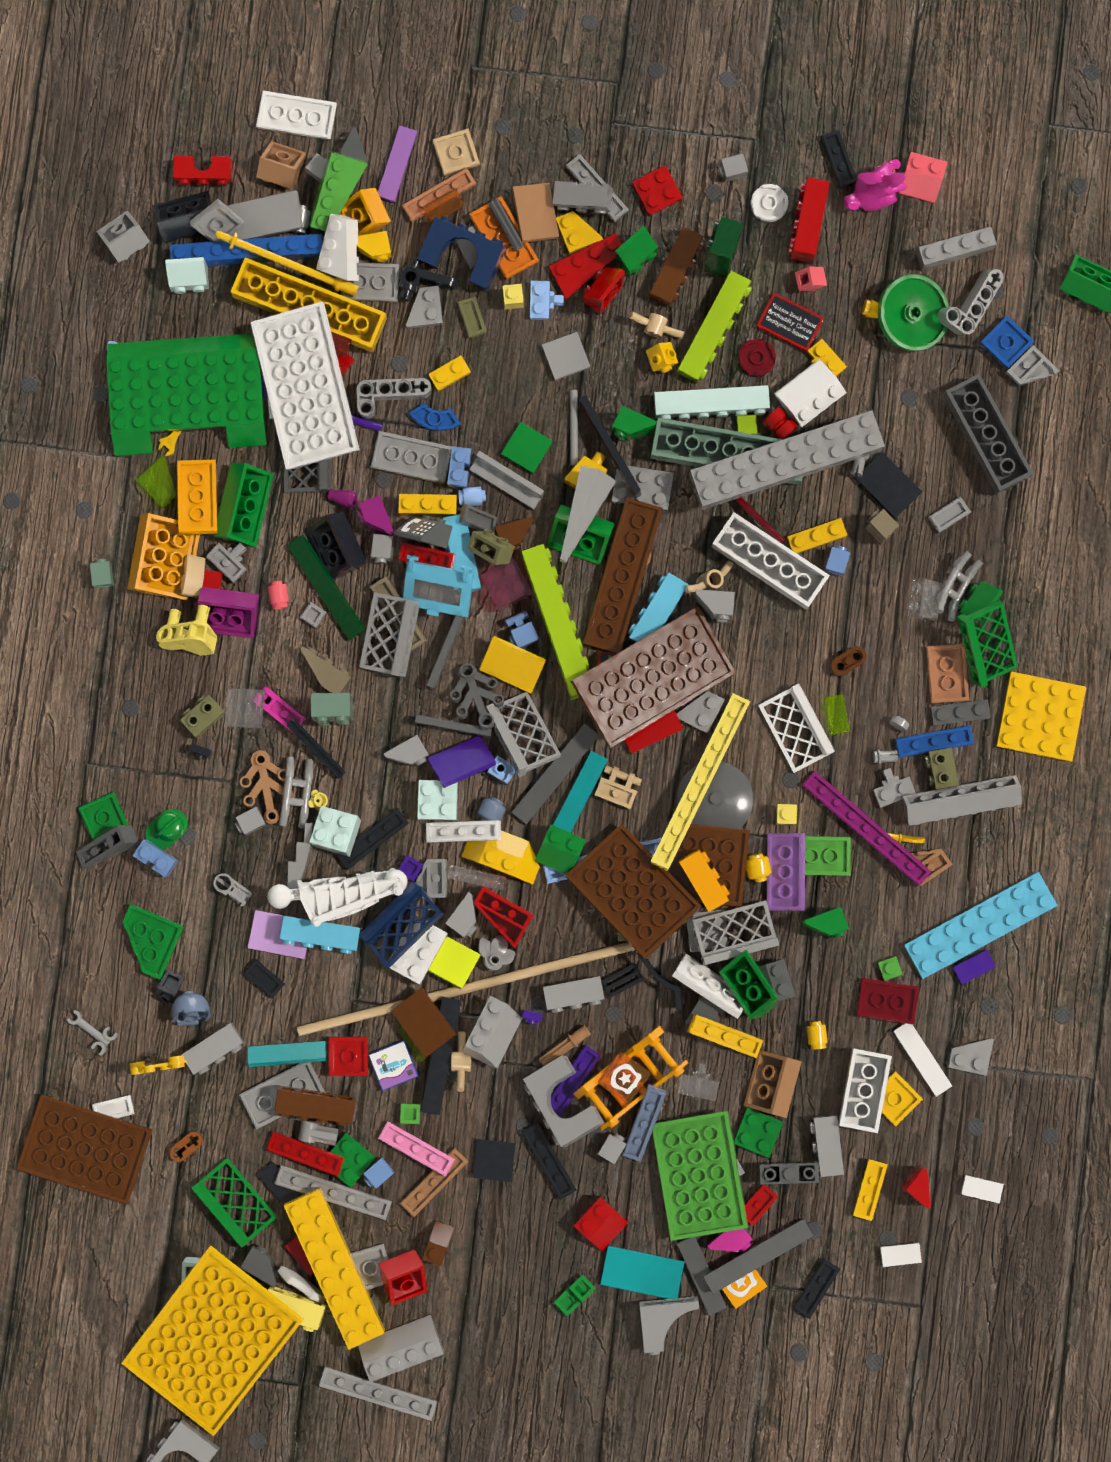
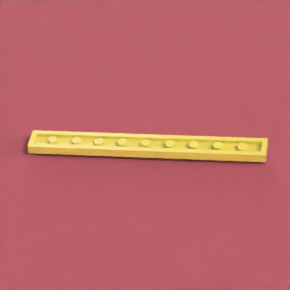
[650,693,750,871]

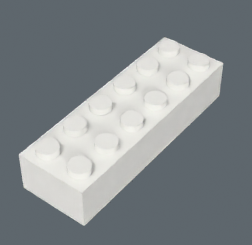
[711,512,830,610]

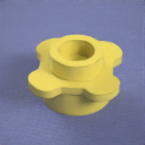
[308,790,328,812]

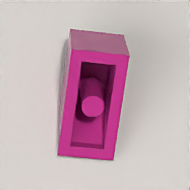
[706,1229,753,1252]

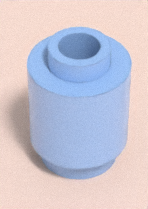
[458,486,486,506]

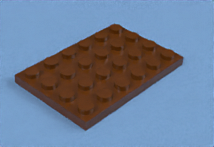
[565,824,702,960]
[17,1094,153,1205]

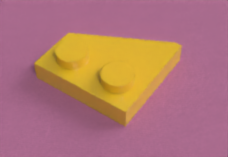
[556,211,603,254]

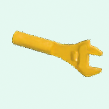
[158,430,183,457]

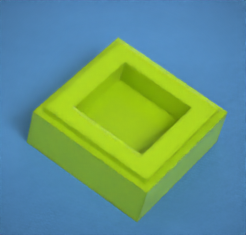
[736,415,757,435]

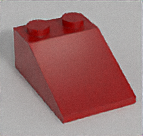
[582,268,625,315]

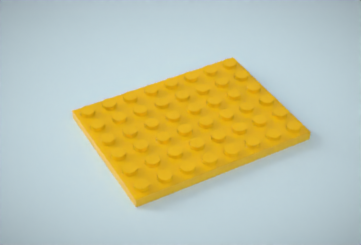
[121,1246,304,1436]

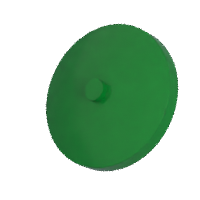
[878,275,950,351]

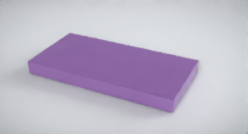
[767,833,805,911]

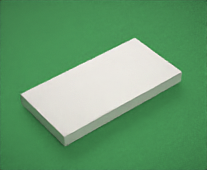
[256,91,337,141]
[672,954,743,1019]

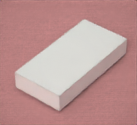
[92,1095,135,1118]
[961,1175,1004,1203]
[880,1242,922,1267]

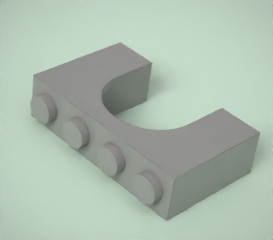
[523,1055,605,1147]
[146,1419,220,1462]

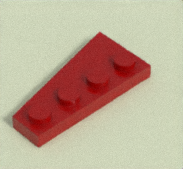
[549,233,622,301]

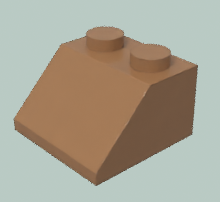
[256,141,307,189]

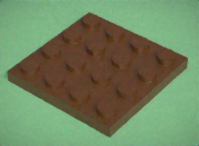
[668,824,750,907]

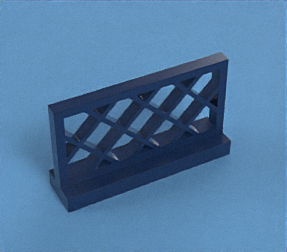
[359,881,444,969]

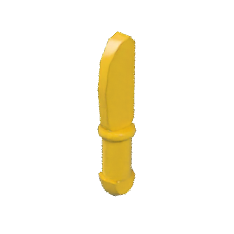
[888,833,925,843]

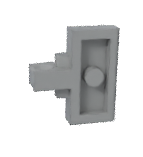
[206,543,247,583]
[873,768,916,808]

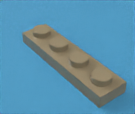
[370,576,427,651]

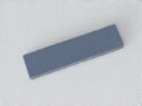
[622,1084,667,1162]

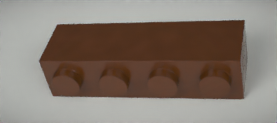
[649,226,704,307]
[274,1085,356,1126]

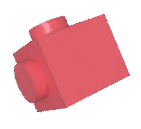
[795,266,827,291]

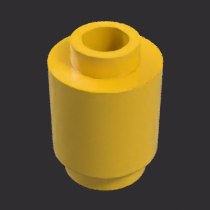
[806,1021,828,1050]

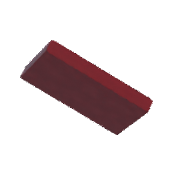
[856,978,919,1025]

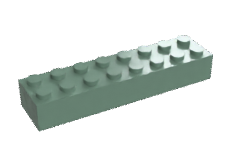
[650,418,803,485]

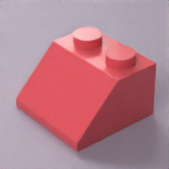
[899,152,947,204]

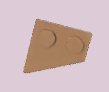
[911,849,953,887]

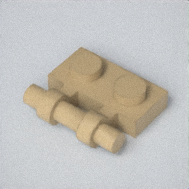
[595,765,642,809]

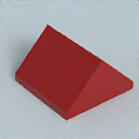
[901,1166,931,1208]

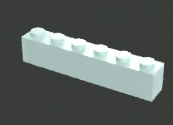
[654,386,770,420]

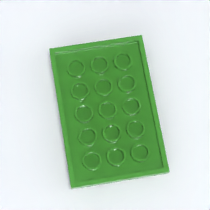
[652,1111,748,1241]

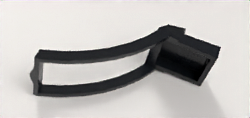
[640,955,683,1010]

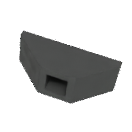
[759,1162,819,1185]

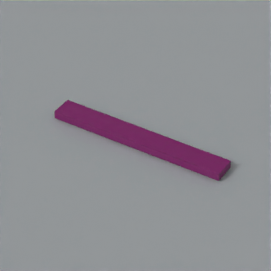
[802,771,932,887]

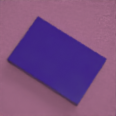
[427,736,496,788]

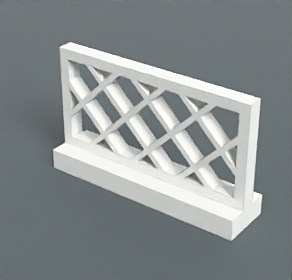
[758,684,835,773]

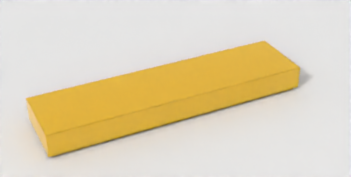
[687,1014,764,1058]

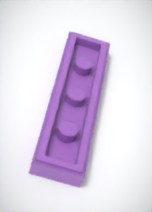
[378,125,418,203]

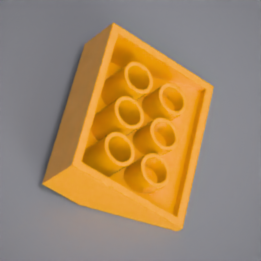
[127,513,200,600]

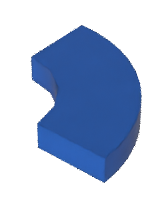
[409,403,461,431]

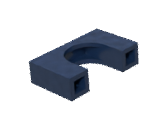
[417,216,507,290]

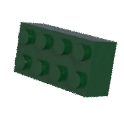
[703,216,743,278]

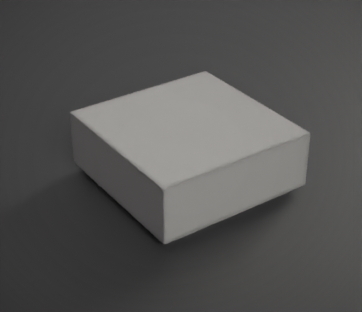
[300,602,327,628]

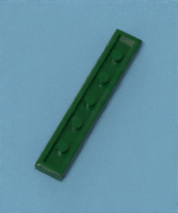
[287,534,366,641]

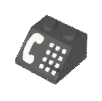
[394,515,453,548]

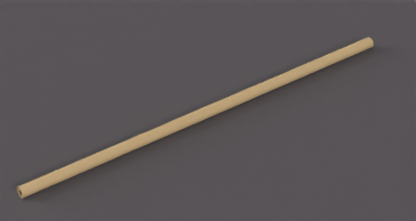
[297,942,635,1036]

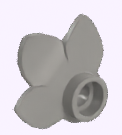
[478,935,515,971]

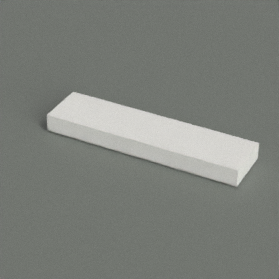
[426,820,501,843]
[893,1024,952,1097]

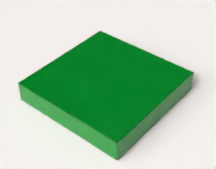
[501,422,553,474]
[79,792,129,841]

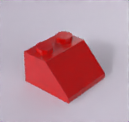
[574,1196,629,1251]
[379,1250,427,1306]

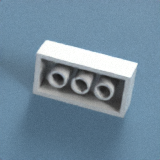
[838,1048,892,1133]

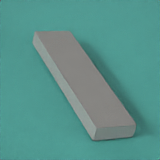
[565,154,629,223]

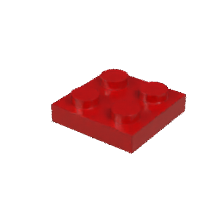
[632,165,683,217]
[329,1037,368,1076]

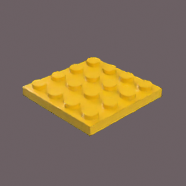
[996,672,1086,762]

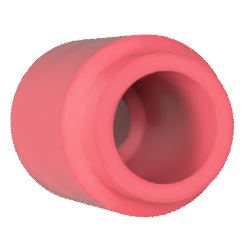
[268,581,289,610]

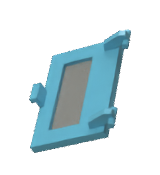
[403,555,474,617]

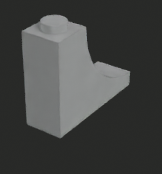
[639,1296,699,1355]

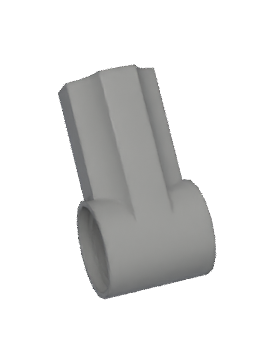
[298,1121,339,1145]

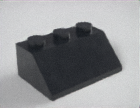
[154,190,212,242]
[305,511,367,580]

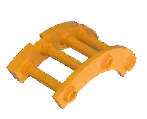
[573,1026,688,1130]

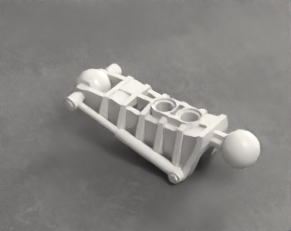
[267,868,408,927]

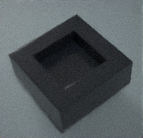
[190,744,213,760]

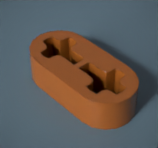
[170,1132,203,1162]

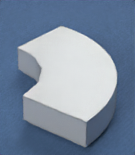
[278,1266,325,1303]

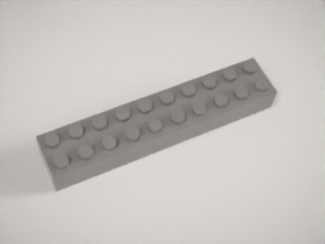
[689,410,885,510]

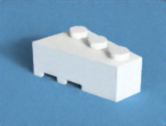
[316,214,359,281]

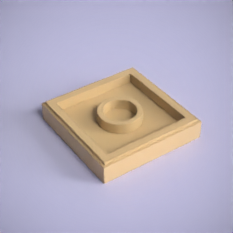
[433,129,480,176]

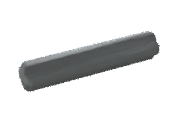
[489,199,524,251]

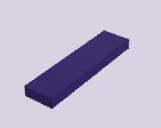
[551,1045,601,1117]

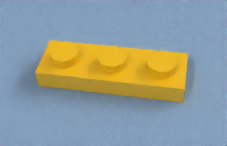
[787,518,848,554]
[853,1159,888,1221]

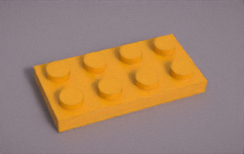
[177,460,217,535]

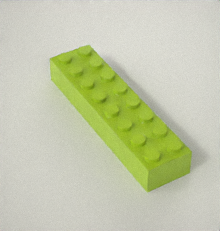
[522,544,589,700]

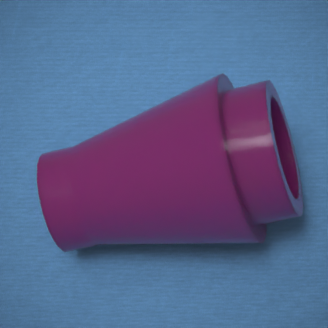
[328,489,358,509]

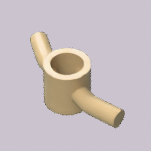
[628,311,684,339]
[685,560,734,593]
[451,1031,471,1092]

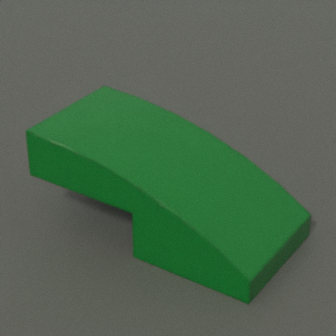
[553,1274,596,1317]

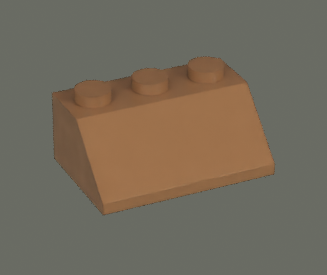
[743,1050,802,1118]

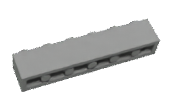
[903,775,1022,825]

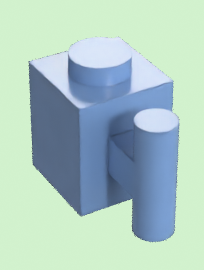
[505,611,539,649]

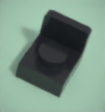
[156,970,185,1004]

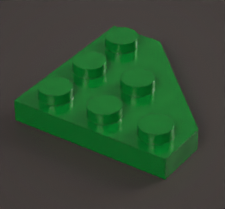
[123,904,184,980]

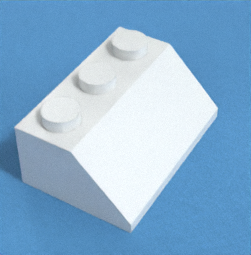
[774,359,847,427]

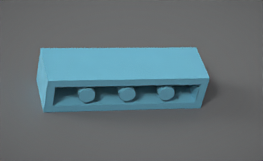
[443,514,481,595]
[628,573,688,643]
[279,916,360,954]

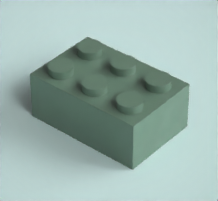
[311,693,354,726]

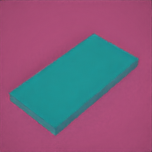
[600,1245,684,1299]

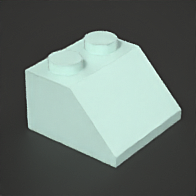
[165,257,209,294]

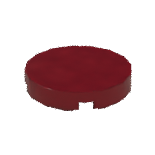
[738,339,776,377]

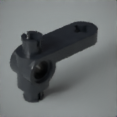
[398,258,459,302]

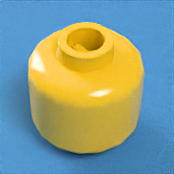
[746,853,772,883]

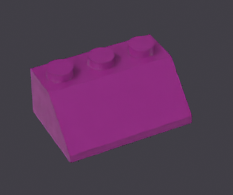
[198,587,259,638]

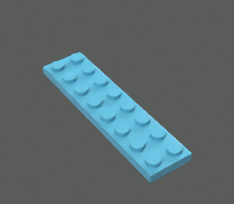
[904,872,1058,979]

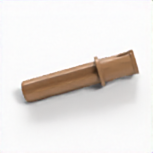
[539,1025,591,1067]

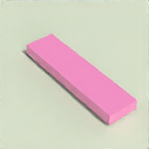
[378,1121,455,1177]

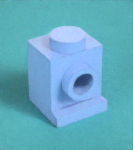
[488,755,515,785]

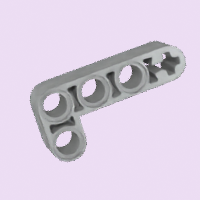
[938,269,1004,335]
[357,378,432,419]

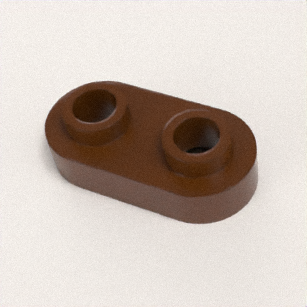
[831,646,867,676]

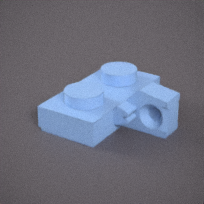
[530,281,564,320]

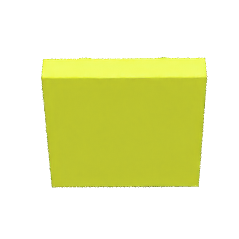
[428,937,480,989]

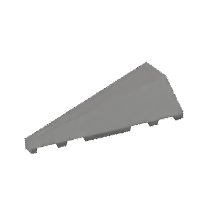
[560,466,616,563]

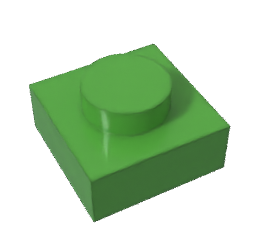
[877,956,903,981]
[400,1104,421,1124]

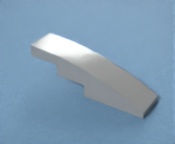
[287,823,314,889]

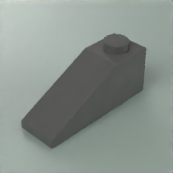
[76,825,139,869]

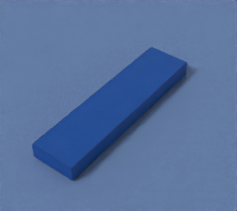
[894,725,974,758]

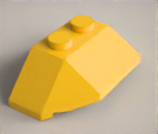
[461,831,540,885]

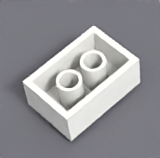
[390,916,448,985]

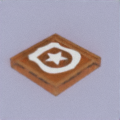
[597,1051,652,1105]

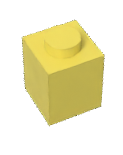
[503,284,524,310]
[775,804,797,825]

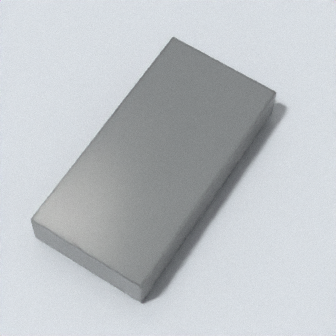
[928,496,971,533]

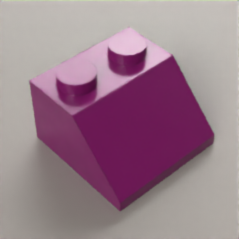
[357,496,395,538]

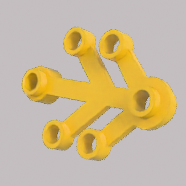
[129,1055,187,1075]

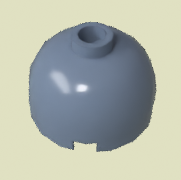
[171,991,211,1026]

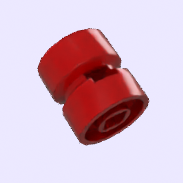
[763,407,799,440]

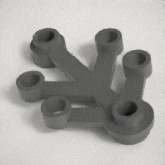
[450,663,504,730]

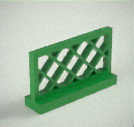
[957,601,1018,688]
[191,1158,277,1248]

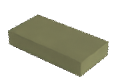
[457,297,487,339]

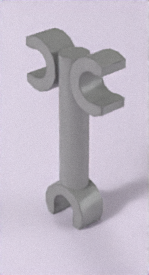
[67,1010,118,1056]

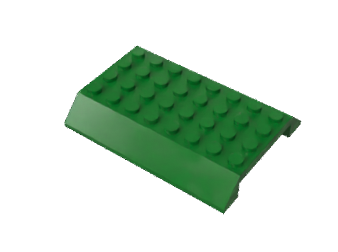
[106,334,267,456]

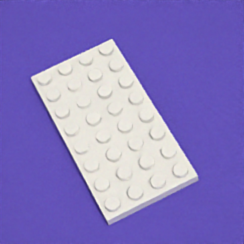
[251,302,359,470]

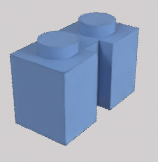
[447,446,472,490]
[133,839,179,877]

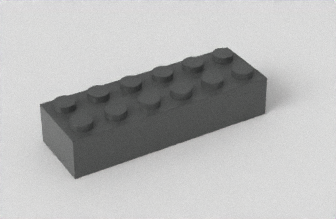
[943,374,1033,495]

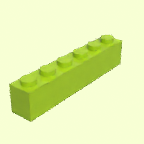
[677,270,752,383]

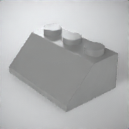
[462,996,522,1069]

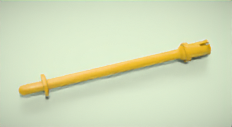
[215,231,359,297]

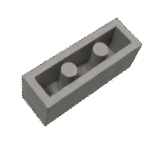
[543,976,604,1013]
[182,1023,245,1075]
[810,1115,844,1177]

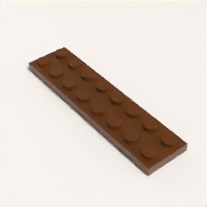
[583,497,663,653]

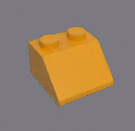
[340,188,391,236]

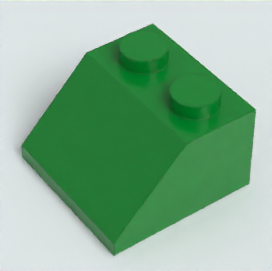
[614,226,658,277]
[612,406,657,442]
[957,581,1004,626]
[535,825,586,874]
[801,907,849,938]

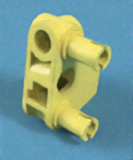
[156,605,218,656]

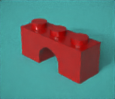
[173,156,233,186]

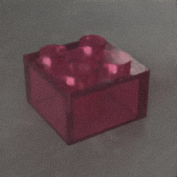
[480,558,532,612]

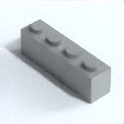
[916,227,997,271]

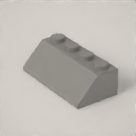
[358,1314,444,1382]

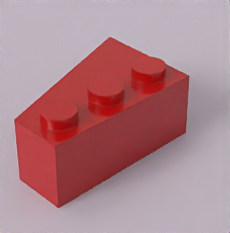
[474,886,534,948]

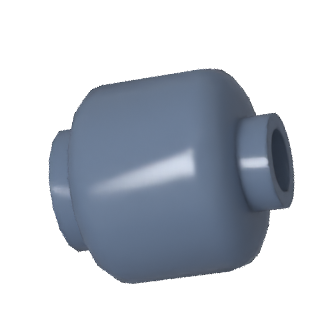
[477,796,506,821]

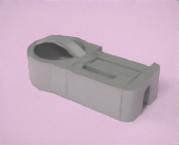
[214,873,252,906]

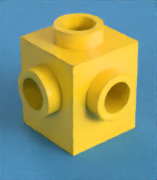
[646,342,678,373]

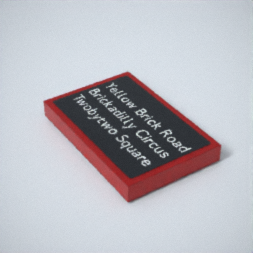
[757,293,824,352]

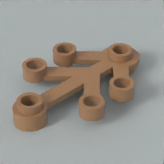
[239,750,293,825]

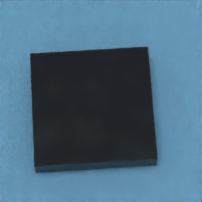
[473,1139,516,1182]

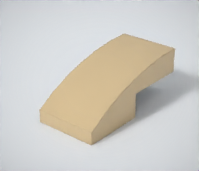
[181,554,205,598]

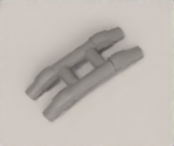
[936,550,983,621]
[279,757,313,828]

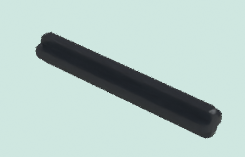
[287,719,345,779]

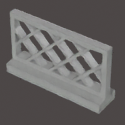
[359,592,420,677]
[486,692,561,778]
[692,901,779,965]

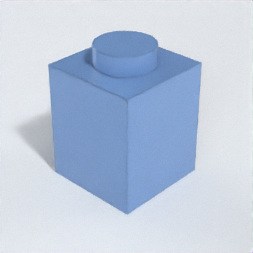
[824,545,851,577]
[364,1158,395,1188]

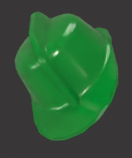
[145,809,188,850]

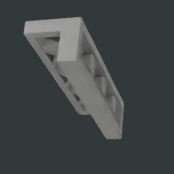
[470,451,544,510]

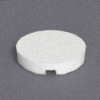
[750,184,788,222]

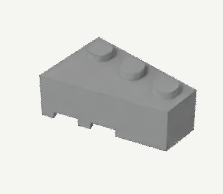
[552,181,613,214]

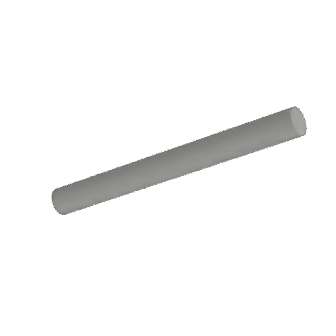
[570,390,578,466]

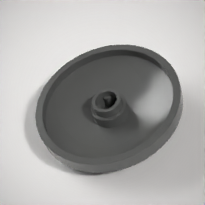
[676,762,753,829]

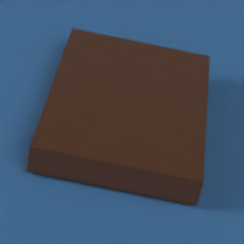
[391,988,457,1058]

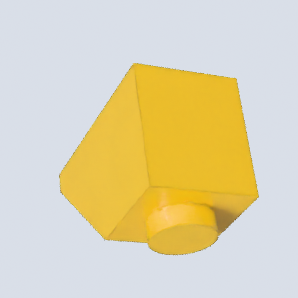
[356,231,392,262]

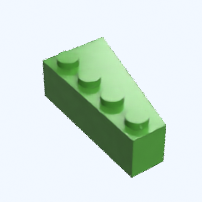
[309,151,368,231]

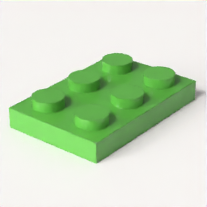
[805,836,851,876]

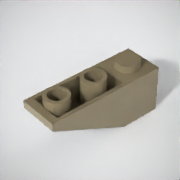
[301,646,352,693]

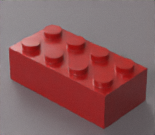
[788,177,830,264]

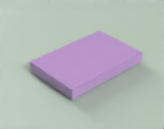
[248,910,307,959]

